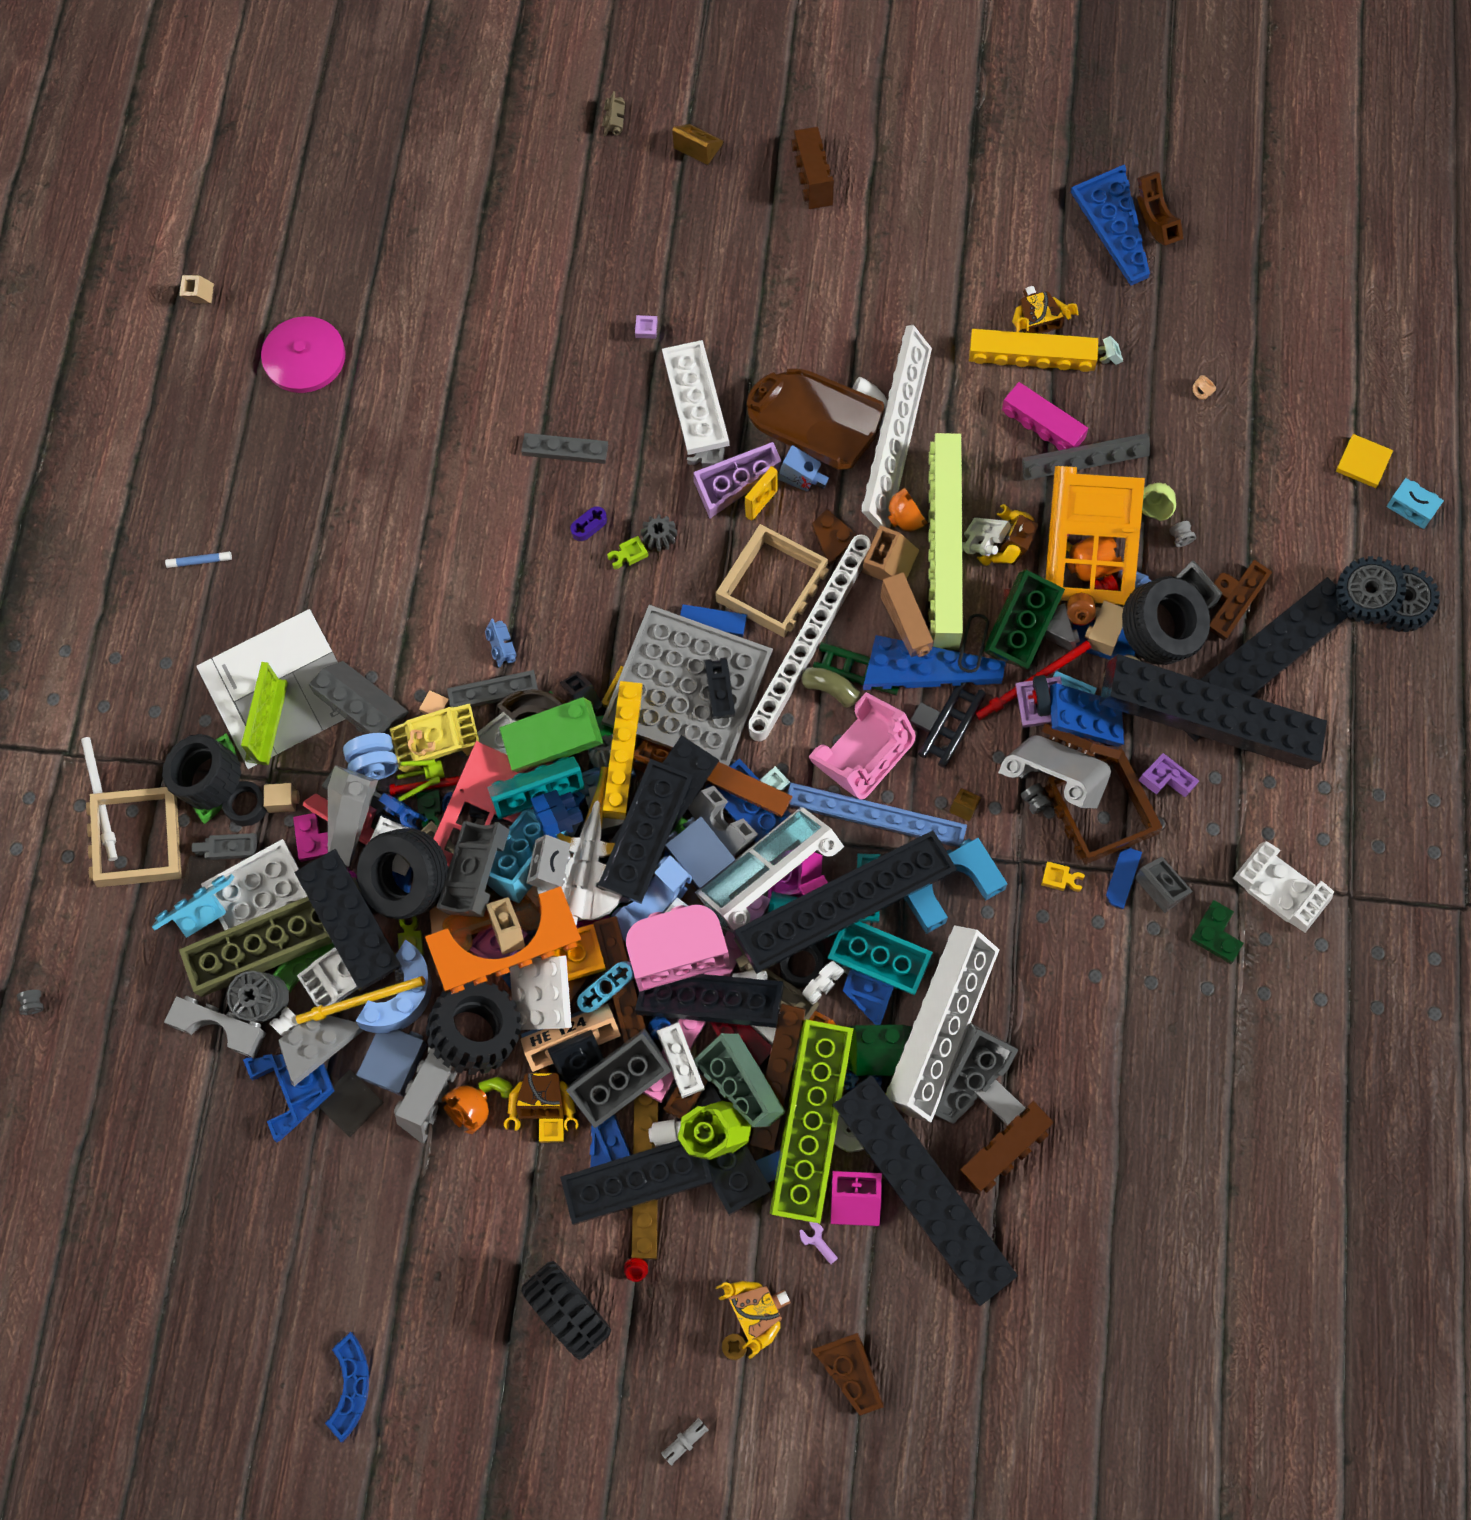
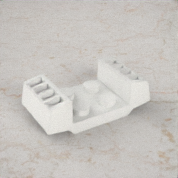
[1233,841,1334,933]
[297,948,385,1006]

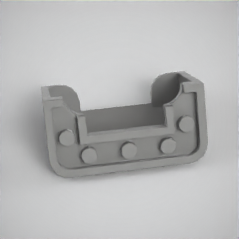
[998,735,1111,808]

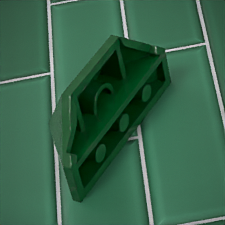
[847,1025,913,1076]

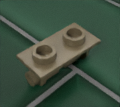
[602,91,625,136]

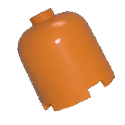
[1067,536,1123,582]

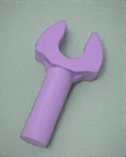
[800,1222,838,1264]

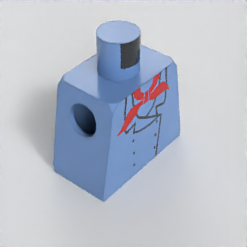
[778,445,829,491]

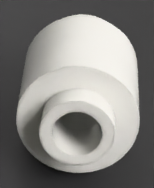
[648,1119,681,1147]

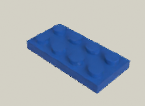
[1050,683,1124,747]
[705,758,791,843]

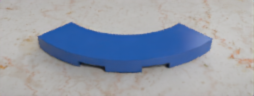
[325,1332,369,1442]

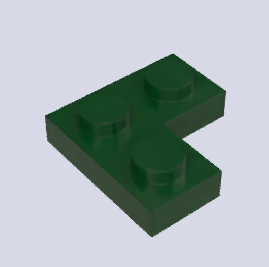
[1190,900,1244,964]

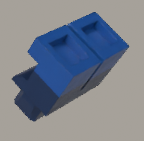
[530,790,583,838]

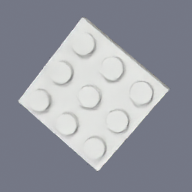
[510,956,572,1030]

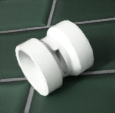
[269,1006,298,1036]

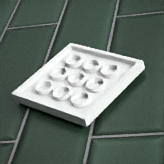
[201,839,307,930]

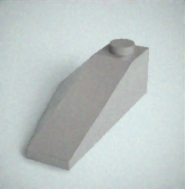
[328,765,378,866]

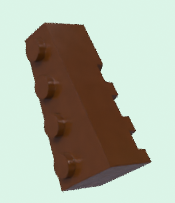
[791,126,834,209]
[958,1101,1054,1194]

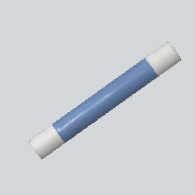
[165,551,232,568]

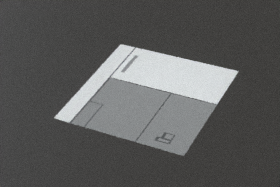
[197,609,345,769]

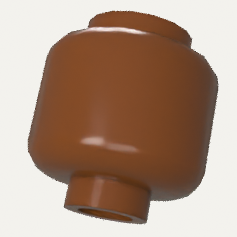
[1067,593,1096,626]

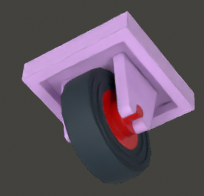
[1016,675,1062,728]

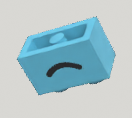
[1386,478,1444,529]

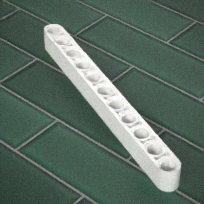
[749,535,871,741]

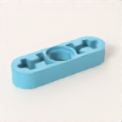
[577,961,635,1013]

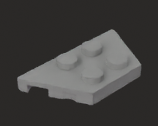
[279,1015,363,1086]

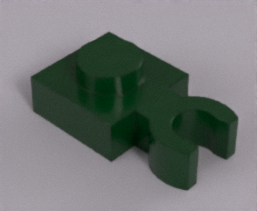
[417,790,442,828]

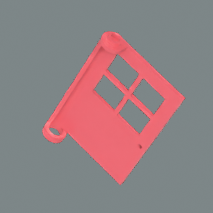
[433,741,553,891]

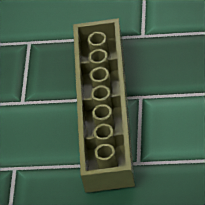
[179,877,371,997]

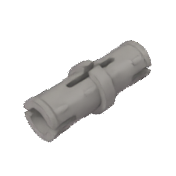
[661,1418,709,1466]

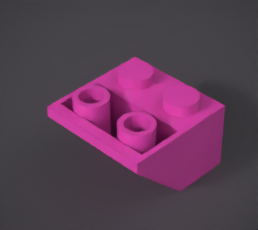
[831,1171,882,1226]

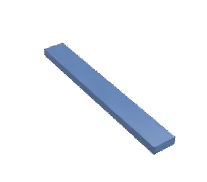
[787,782,967,848]

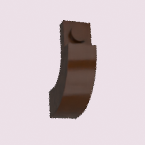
[1137,171,1184,246]

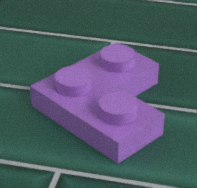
[1138,753,1199,797]

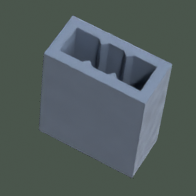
[664,817,736,890]
[356,1028,427,1097]

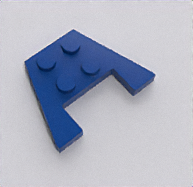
[243,1054,335,1143]

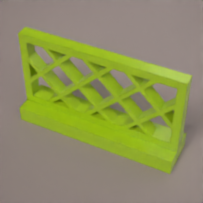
[241,662,288,765]

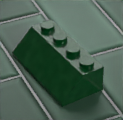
[983,570,1065,669]

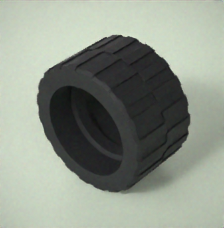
[162,734,241,810]

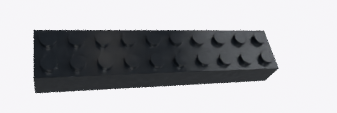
[1099,654,1327,770]

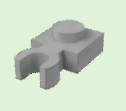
[687,447,725,468]

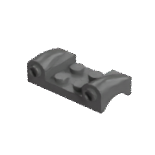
[437,821,510,917]

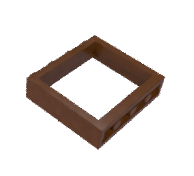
[1044,748,1163,865]

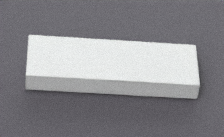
[657,1022,705,1098]

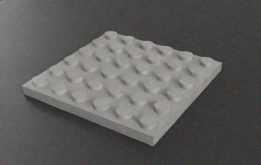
[602,605,773,766]

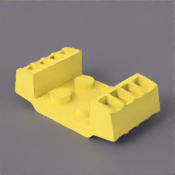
[390,704,479,773]

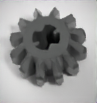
[640,513,677,552]

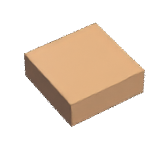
[419,690,449,714]

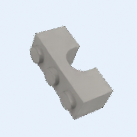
[687,786,758,857]

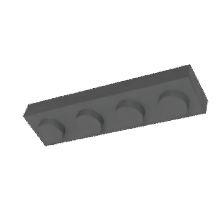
[521,433,609,464]
[447,670,538,708]

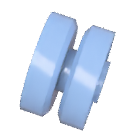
[343,733,399,780]

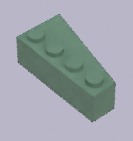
[694,1033,786,1127]

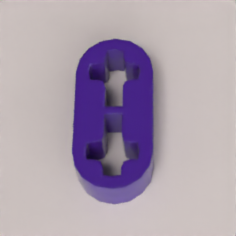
[570,506,607,541]

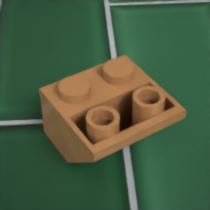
[862,525,919,581]

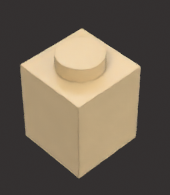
[179,275,214,304]
[264,783,300,813]

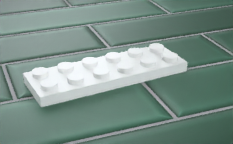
[662,340,730,455]

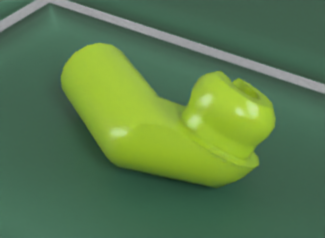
[478,1077,513,1099]

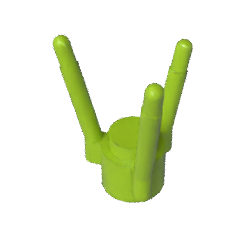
[396,759,445,801]

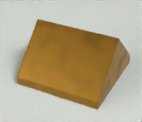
[672,124,723,165]

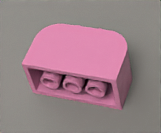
[626,905,730,992]

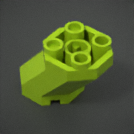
[678,1101,752,1160]

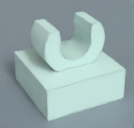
[1098,336,1123,365]

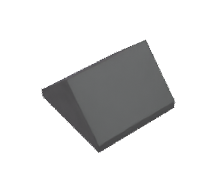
[1176,561,1222,611]
[1135,857,1193,913]

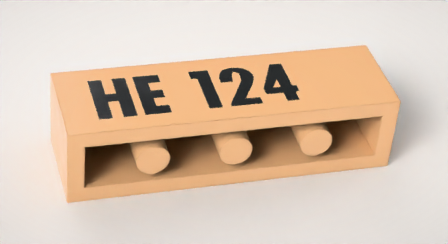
[520,1004,621,1072]

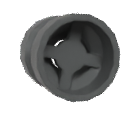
[1021,783,1052,815]

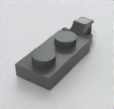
[192,833,257,860]

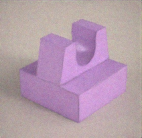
[635,315,658,339]

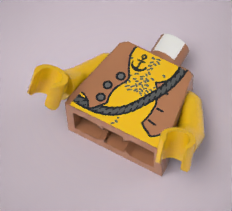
[716,1281,791,1359]

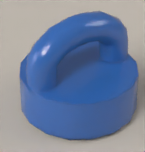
[648,1017,671,1040]

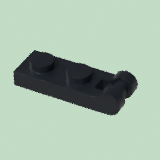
[704,657,735,719]

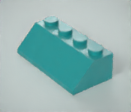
[487,756,585,820]
[827,921,933,996]

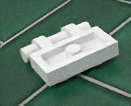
[962,518,1012,556]

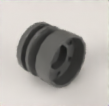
[227,971,289,1022]

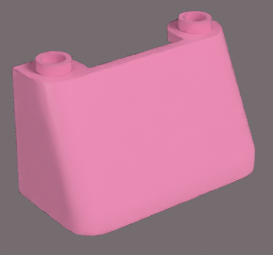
[809,692,916,799]

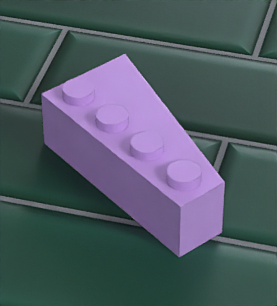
[694,442,781,518]

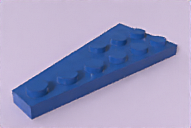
[1071,164,1150,286]
[863,635,1006,690]

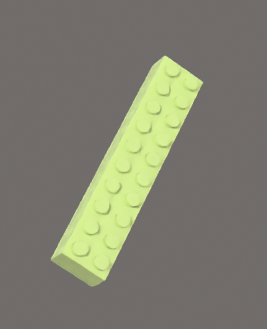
[928,433,963,650]

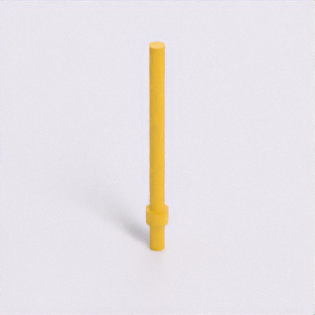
[296,976,426,1024]

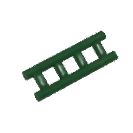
[813,642,899,696]

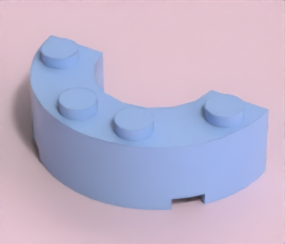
[611,856,692,942]
[356,940,432,1034]

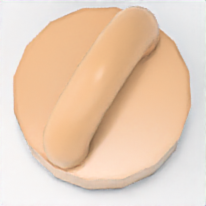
[1192,375,1216,400]

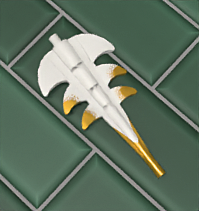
[537,767,622,925]

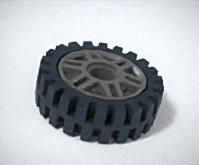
[1336,556,1406,624]
[1370,565,1440,632]

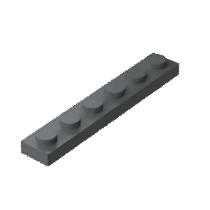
[1022,433,1150,480]

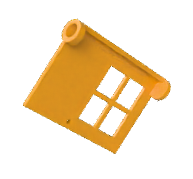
[1045,466,1145,605]

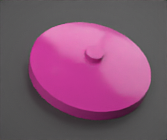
[261,316,345,393]

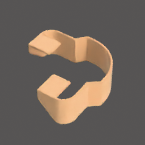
[408,729,435,756]

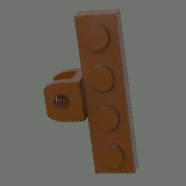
[1209,560,1272,641]

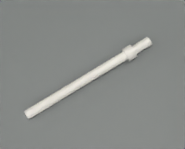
[81,737,118,861]

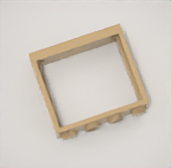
[716,524,829,637]
[86,787,182,887]

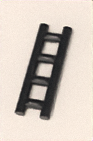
[918,683,986,768]

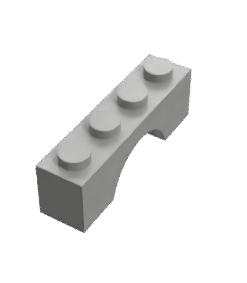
[164,996,266,1059]

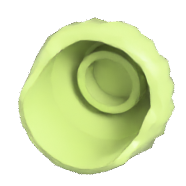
[1142,483,1176,521]

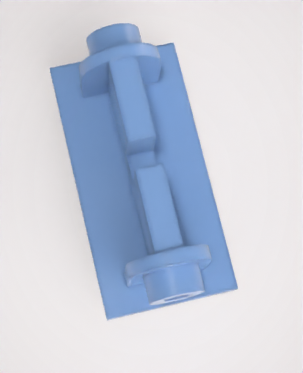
[485,619,517,668]

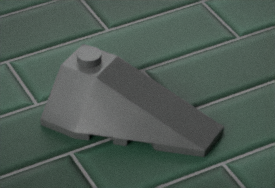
[935,1023,1018,1124]

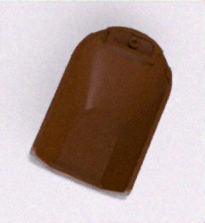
[747,369,885,470]

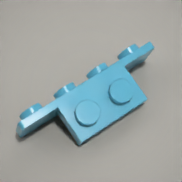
[152,874,234,938]

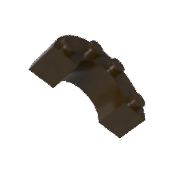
[497,689,577,758]

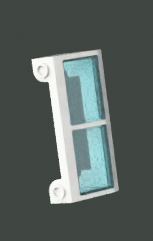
[695,807,844,933]

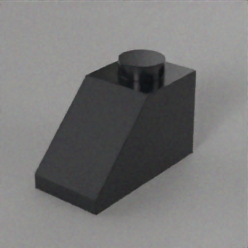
[560,671,603,713]

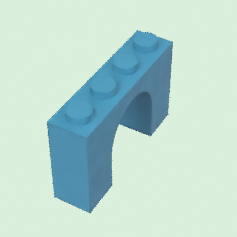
[904,838,1007,934]

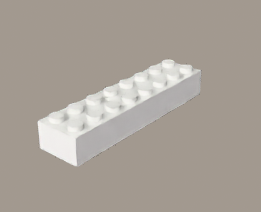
[886,925,999,1123]

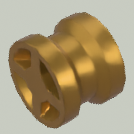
[722,1334,747,1360]

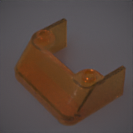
[442,895,540,952]

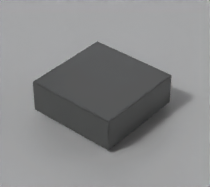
[910,702,940,733]

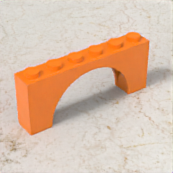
[425,886,581,994]

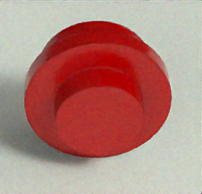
[624,1258,648,1282]

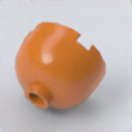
[887,488,928,532]
[442,1085,489,1134]

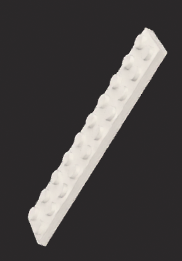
[862,325,932,529]

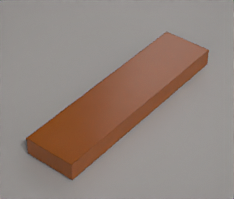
[706,762,792,818]

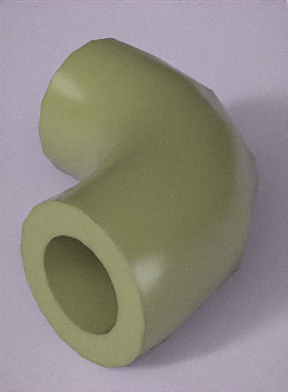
[802,667,861,708]

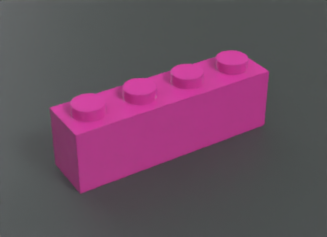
[1002,382,1088,450]

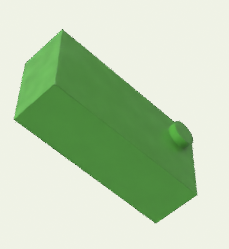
[499,697,604,773]

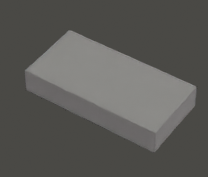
[974,1080,1026,1125]

